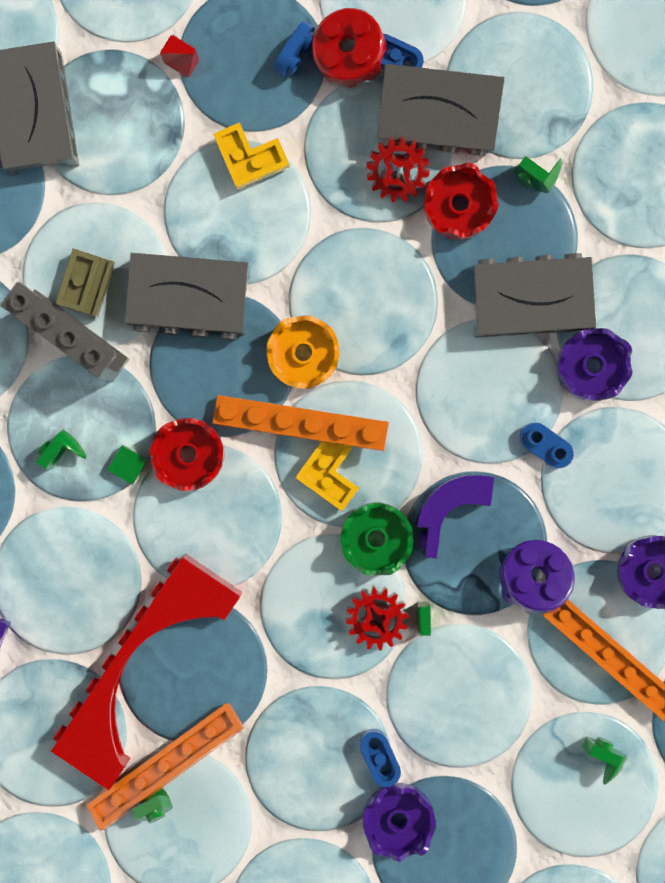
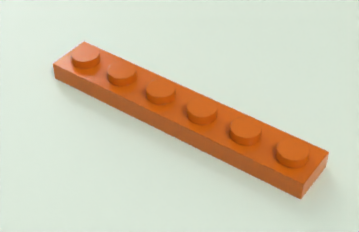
[212,395,389,452]
[542,599,665,722]
[86,703,245,831]

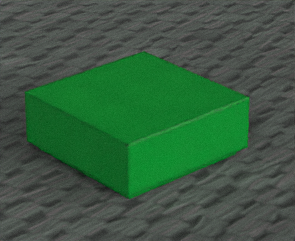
[107,445,148,485]
[417,602,431,636]

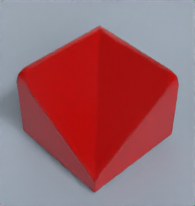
[160,35,199,77]

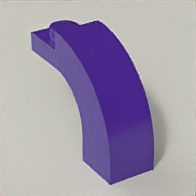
[415,474,495,559]

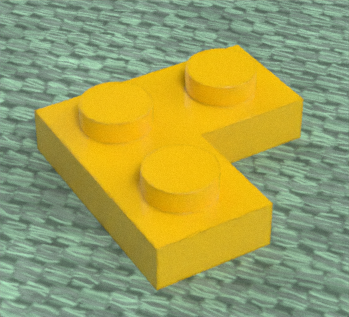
[213,122,290,190]
[295,442,359,512]

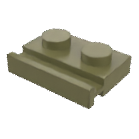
[55,248,115,318]

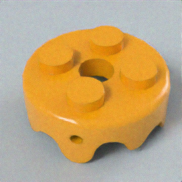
[267,315,340,389]

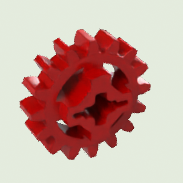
[366,136,430,202]
[346,586,409,651]

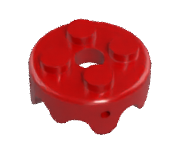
[312,8,387,88]
[423,163,499,240]
[150,418,225,491]

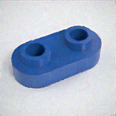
[273,20,315,77]
[381,33,424,69]
[519,423,574,468]
[360,729,401,787]

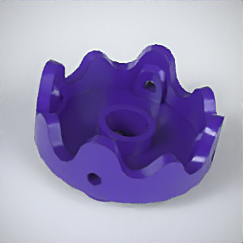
[557,328,633,401]
[617,535,665,609]
[499,539,575,615]
[362,782,436,862]

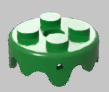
[340,502,413,575]

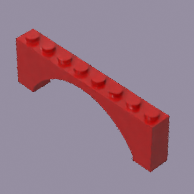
[51,554,243,791]

